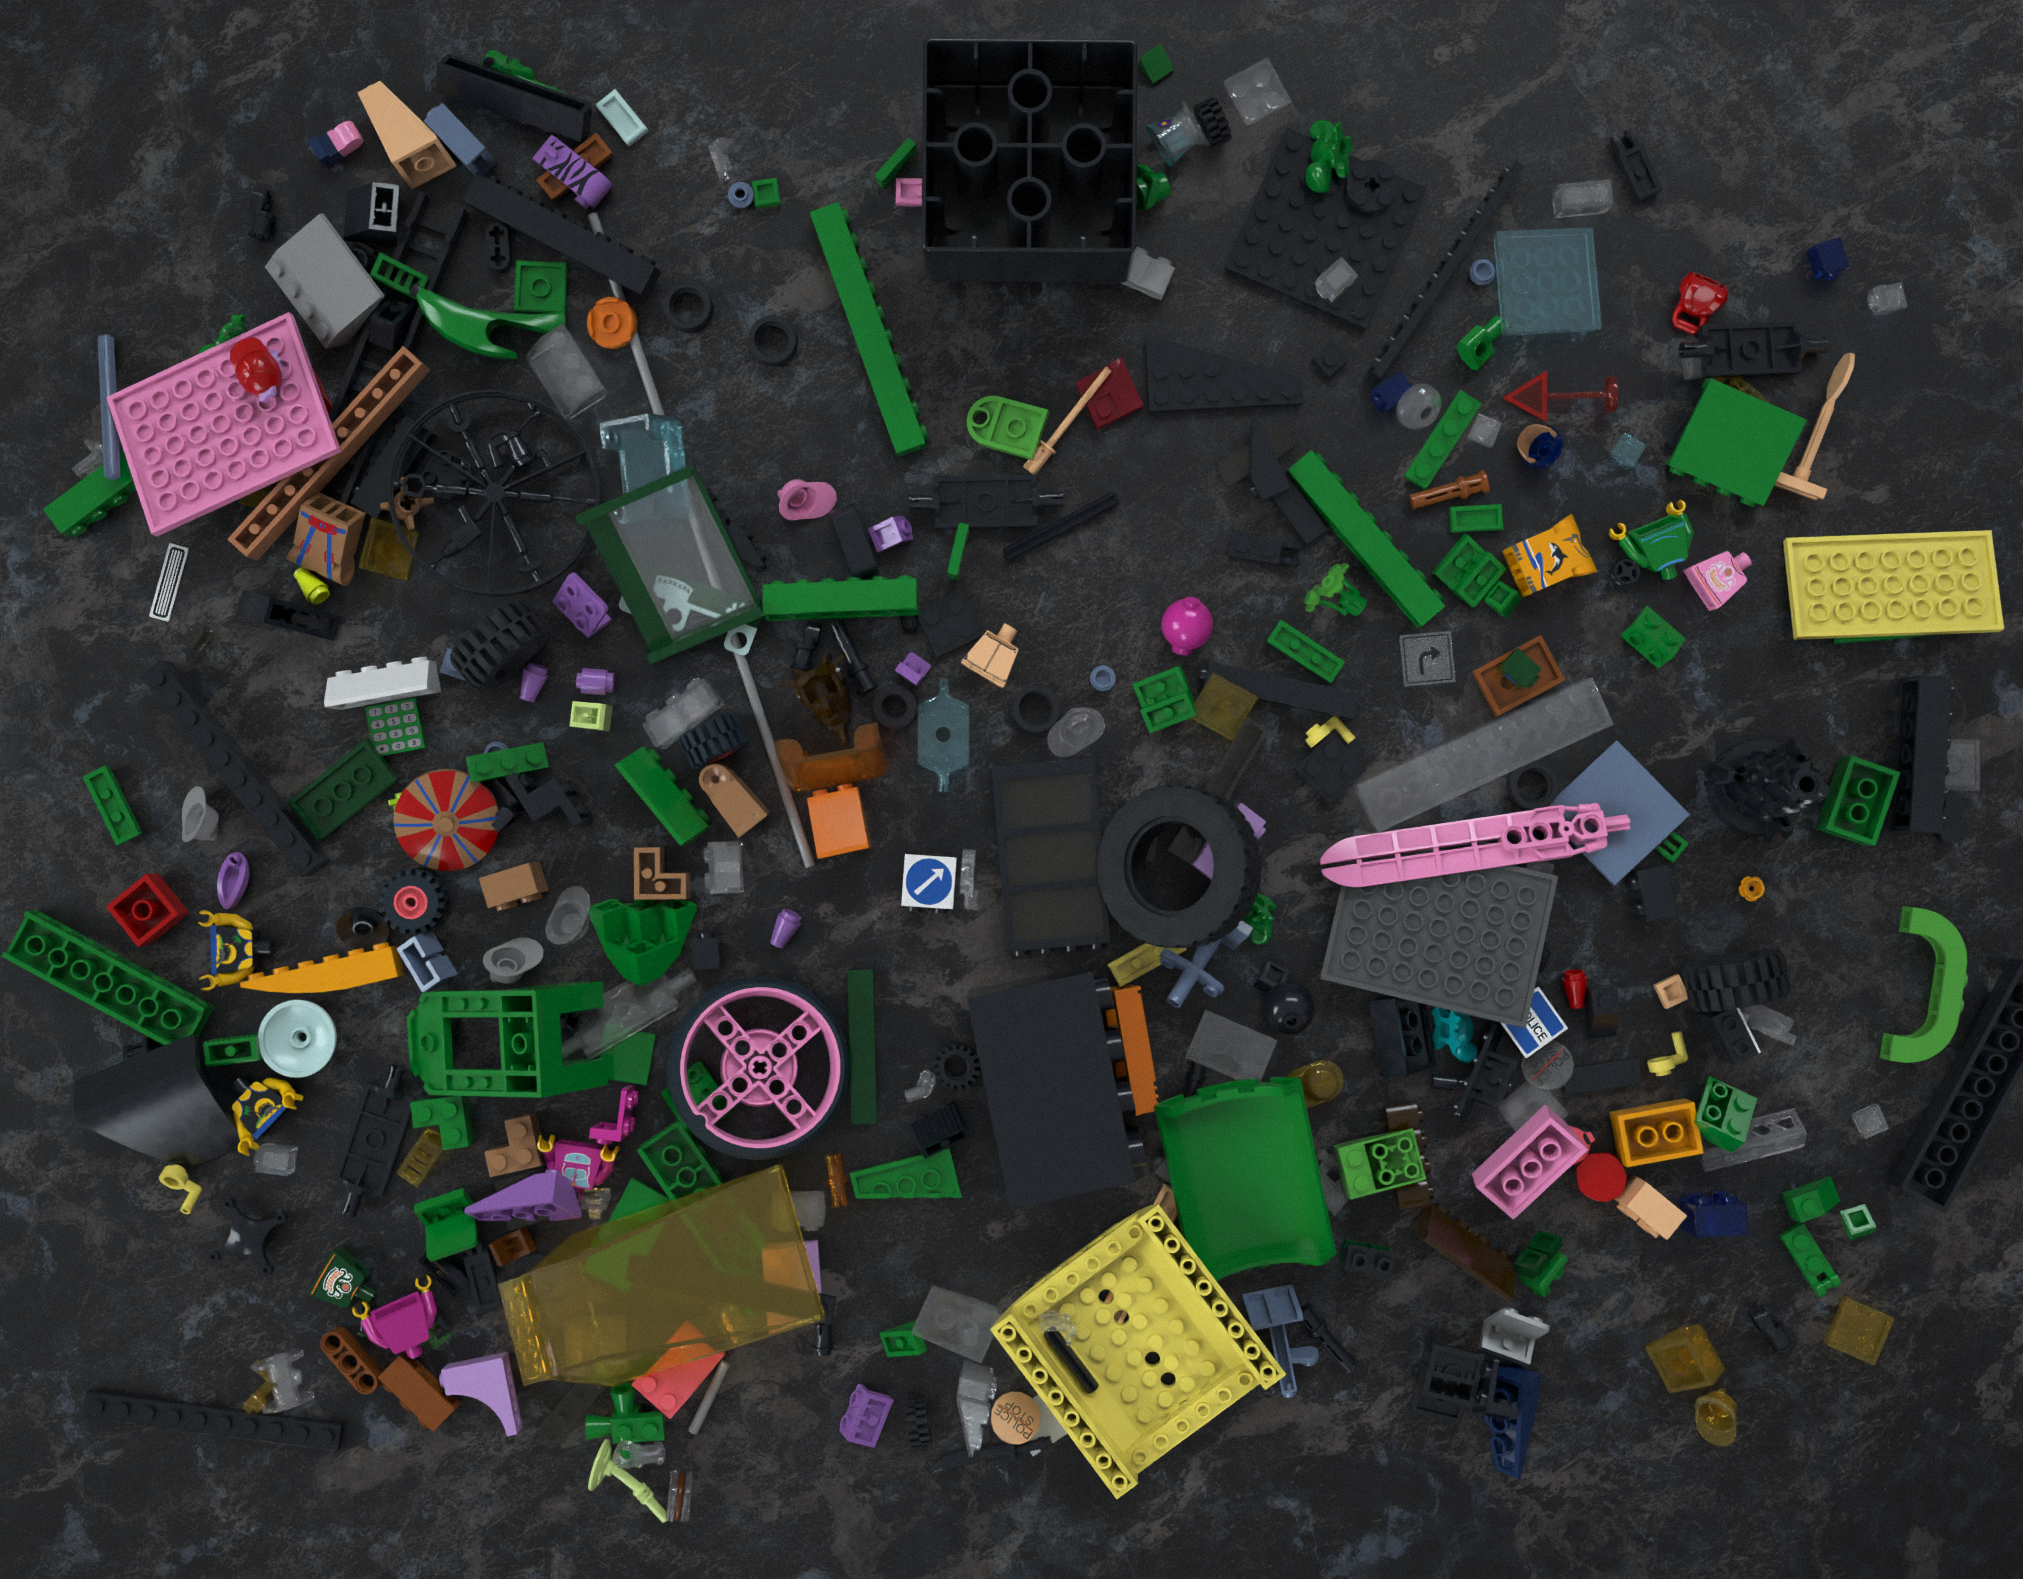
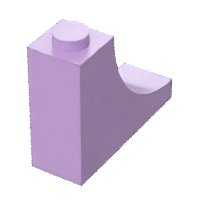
[439,1352,523,1436]

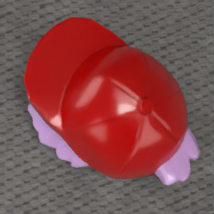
[230,337,284,402]

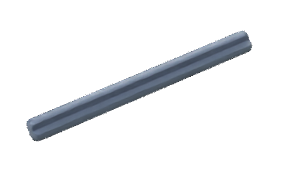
[98,334,121,480]

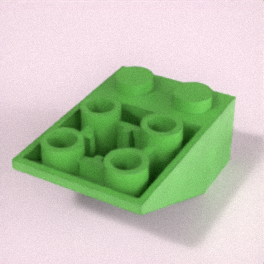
[1332,1128,1426,1199]

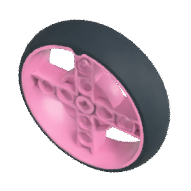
[667,977,850,1160]

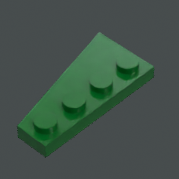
[850,1147,962,1199]

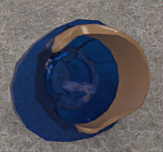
[1517,424,1564,468]

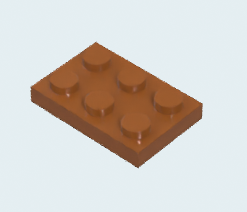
[1472,635,1565,717]

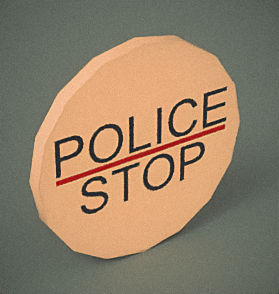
[991,1391,1040,1445]

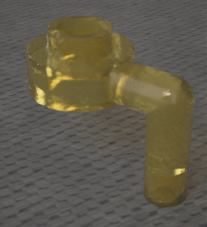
[242,1360,279,1415]

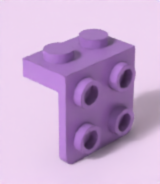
[552,572,611,638]

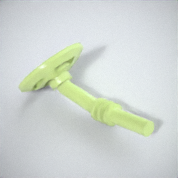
[588,1438,670,1523]

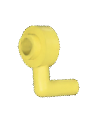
[1305,716,1356,748]
[1647,1031,1688,1076]
[159,1164,202,1214]

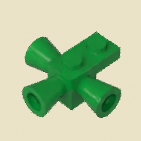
[585,1383,666,1467]

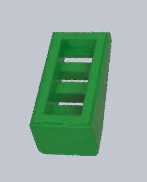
[369,252,429,300]

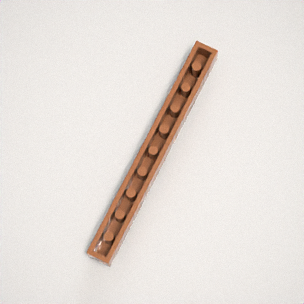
[227,346,430,561]

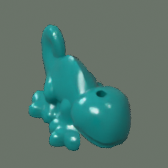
[1431,1007,1479,1063]

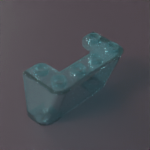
[600,413,691,526]

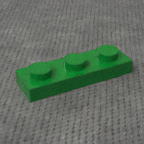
[1266,620,1345,684]
[465,742,549,783]
[82,765,143,846]

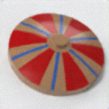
[394,769,499,871]

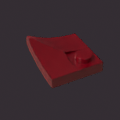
[1075,357,1144,430]

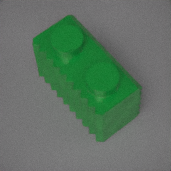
[203,1033,263,1067]

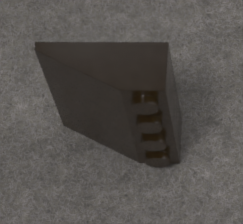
[1410,1202,1516,1303]

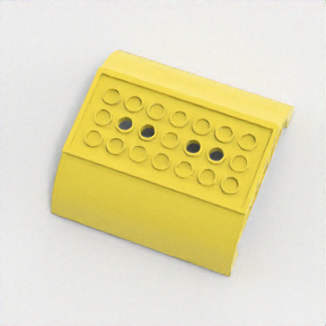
[990,1204,1286,1499]

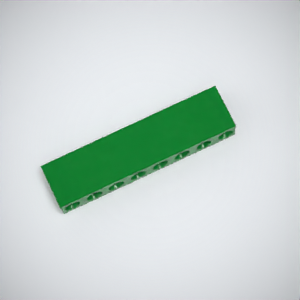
[1,909,215,1045]
[636,1120,769,1319]

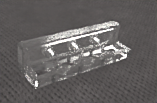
[1700,1108,1807,1172]

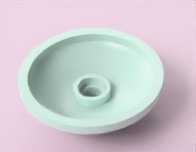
[258,1000,337,1078]

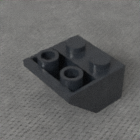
[343,182,400,246]

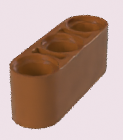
[320,1326,383,1394]

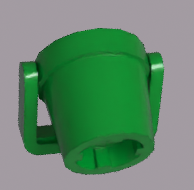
[1137,164,1171,212]

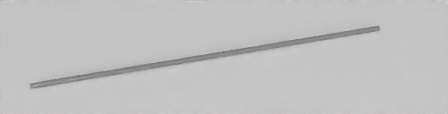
[587,213,815,868]

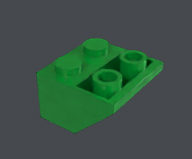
[1694,1076,1758,1153]

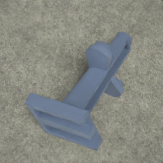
[1160,921,1253,1008]
[1242,1284,1319,1398]

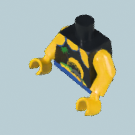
[198,910,274,991]
[231,1076,303,1156]

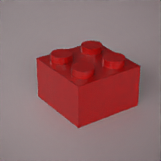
[106,873,190,947]

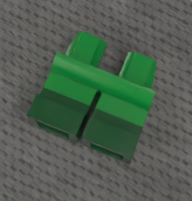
[1514,1230,1568,1297]

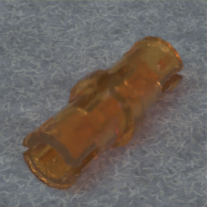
[825,1153,849,1208]

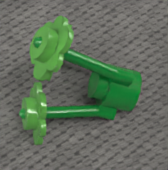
[1305,563,1367,616]

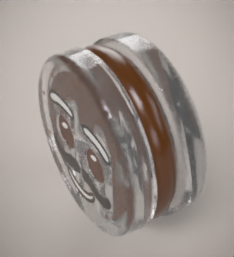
[666,1471,693,1522]

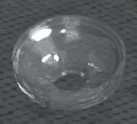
[1397,384,1442,430]

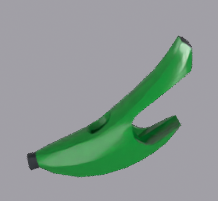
[410,284,568,359]

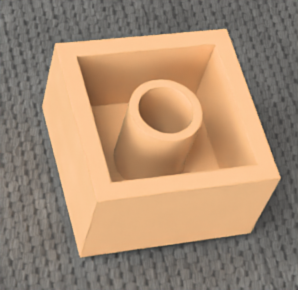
[1614,1174,1687,1240]

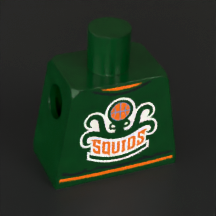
[308,1246,377,1309]

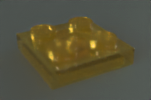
[1824,1296,1895,1366]

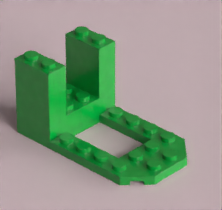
[407,981,608,1098]

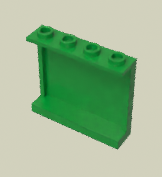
[1664,378,1807,508]

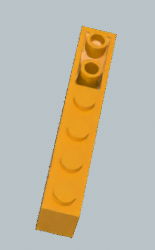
[240,942,405,993]

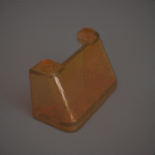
[774,723,888,792]

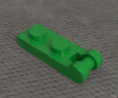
[1779,1222,1842,1298]

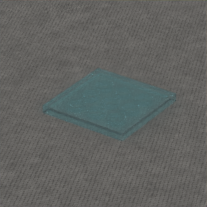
[1493,227,1602,336]

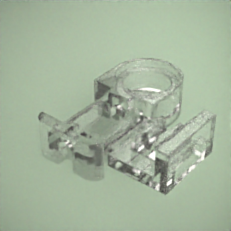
[960,849,978,909]

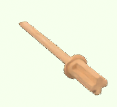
[1023,366,1111,474]

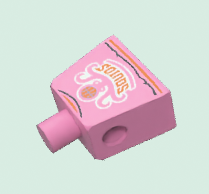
[1683,551,1752,611]

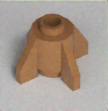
[380,477,434,530]

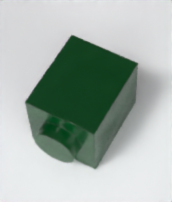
[1496,648,1542,690]

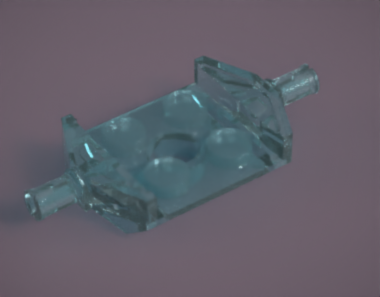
[918,678,969,792]

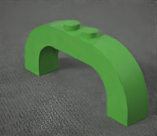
[1880,906,1968,1063]

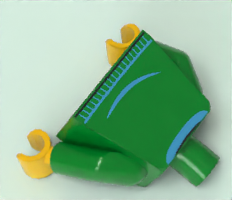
[1609,500,1694,580]

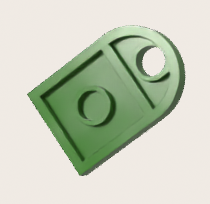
[967,396,1049,461]

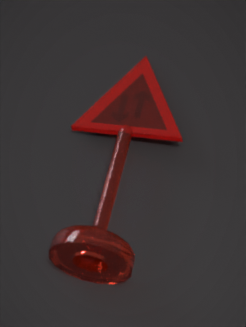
[1503,371,1618,422]

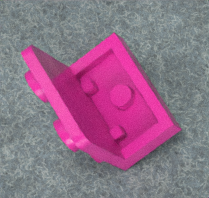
[589,1084,639,1145]

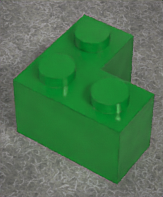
[410,1095,476,1150]

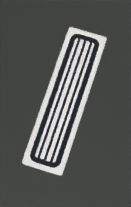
[149,543,189,622]

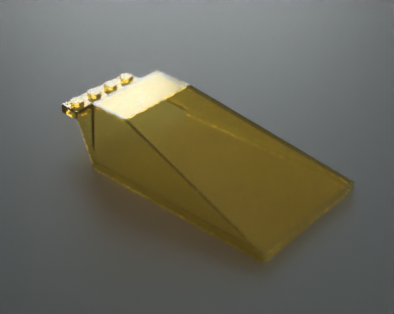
[498,1164,826,1386]

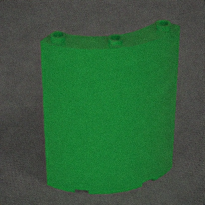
[1154,1077,1336,1282]

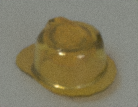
[1287,1060,1344,1108]
[1695,1388,1738,1447]

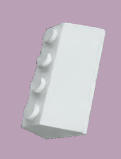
[324,657,441,710]

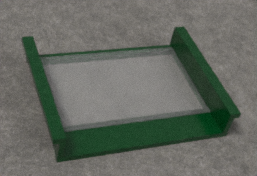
[575,465,763,664]

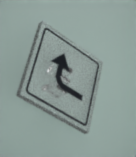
[1399,631,1456,687]

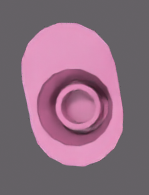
[777,479,837,520]

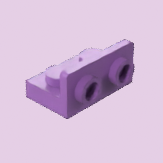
[839,1384,894,1448]

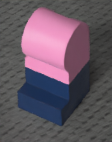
[308,121,364,168]

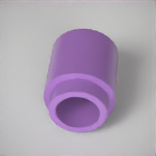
[576,668,615,695]

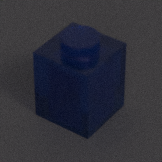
[1807,237,1850,281]
[1371,371,1415,413]

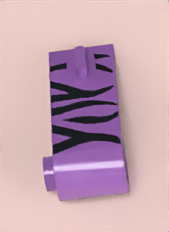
[533,135,613,210]

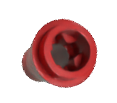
[1562,969,1588,1009]

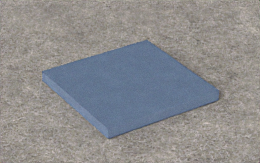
[1547,740,1690,885]

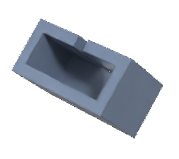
[397,931,458,993]

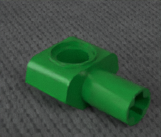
[1456,315,1507,370]

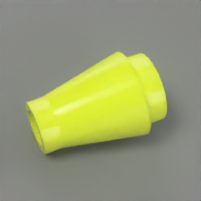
[293,567,330,605]

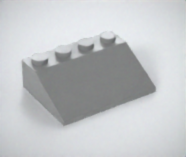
[265,213,384,349]

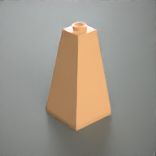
[358,81,457,189]

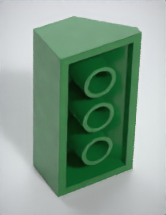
[615,746,711,846]

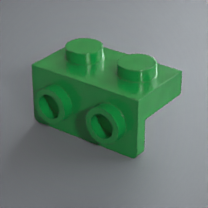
[1621,605,1686,668]

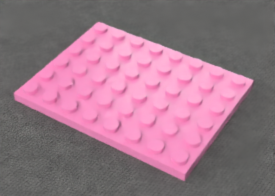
[106,312,341,537]

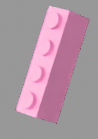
[1472,1104,1588,1220]

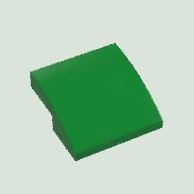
[1431,534,1507,608]
[1132,664,1197,733]

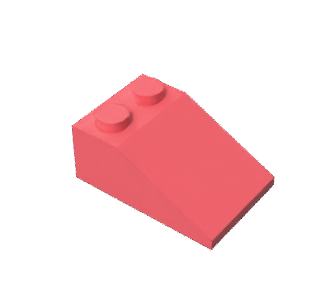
[631,1319,726,1419]

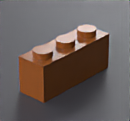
[378,1351,461,1432]

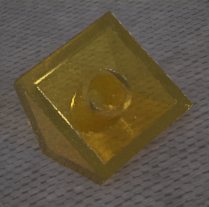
[359,518,419,581]

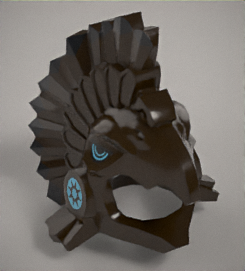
[779,653,852,747]

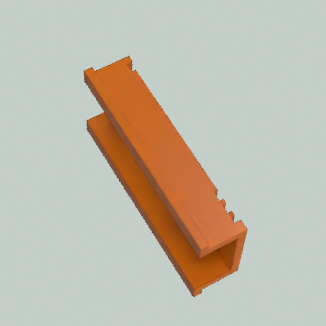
[1103,984,1159,1116]

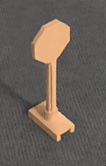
[1775,353,1855,500]

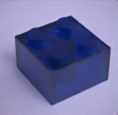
[1679,1191,1749,1238]

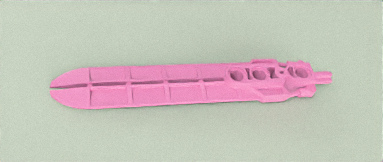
[1320,803,1630,887]

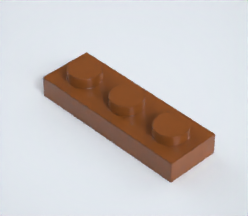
[536,133,614,202]

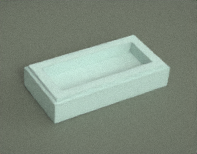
[596,89,648,147]

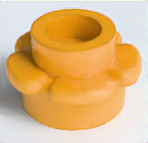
[1739,876,1765,901]

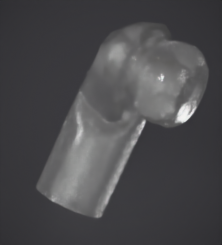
[904,1070,936,1103]

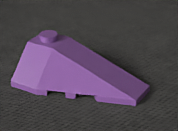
[464,1169,582,1221]

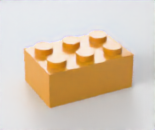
[1609,1098,1704,1167]

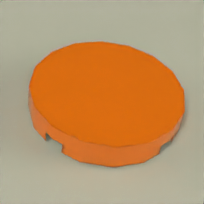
[587,297,638,349]

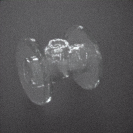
[251,1350,314,1414]

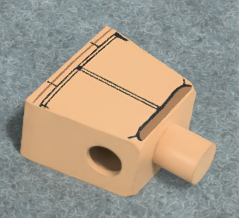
[961,623,1019,689]

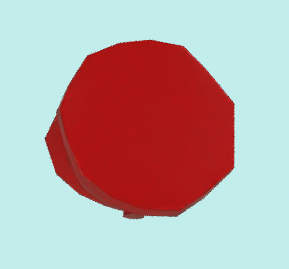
[1575,1152,1627,1202]

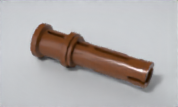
[1409,470,1490,510]

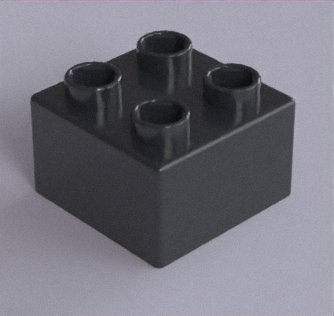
[921,38,1137,283]

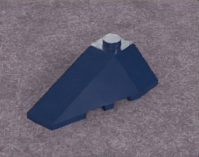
[1483,1365,1540,1479]

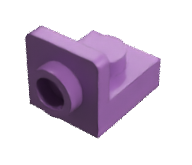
[868,516,913,553]
[895,652,931,687]

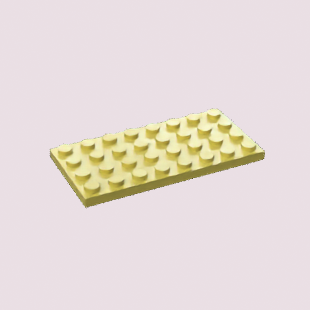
[1783,530,2004,640]

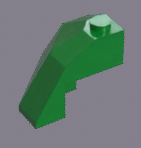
[587,899,697,986]

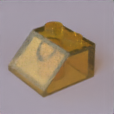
[1645,1323,1725,1393]

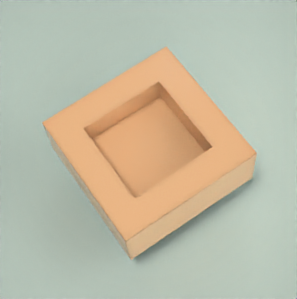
[1653,974,1688,1009]

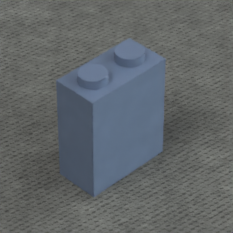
[424,103,497,176]

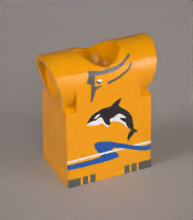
[1502,514,1597,598]

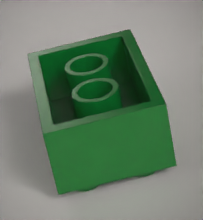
[1815,756,1900,846]

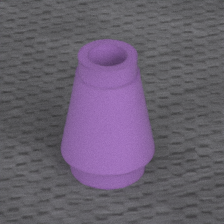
[520,662,548,702]
[770,908,802,949]

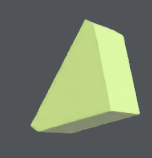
[570,701,613,731]

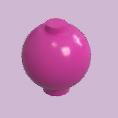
[1161,597,1213,655]

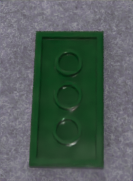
[288,739,400,842]

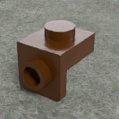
[489,1226,536,1267]

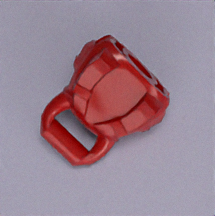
[1672,272,1728,335]

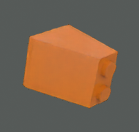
[807,783,872,859]

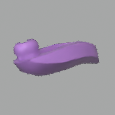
[217,852,249,909]

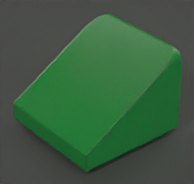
[1139,44,1174,85]
[1482,580,1521,618]
[1840,1204,1876,1240]

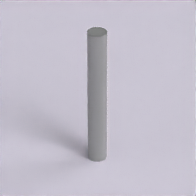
[688,1360,731,1435]

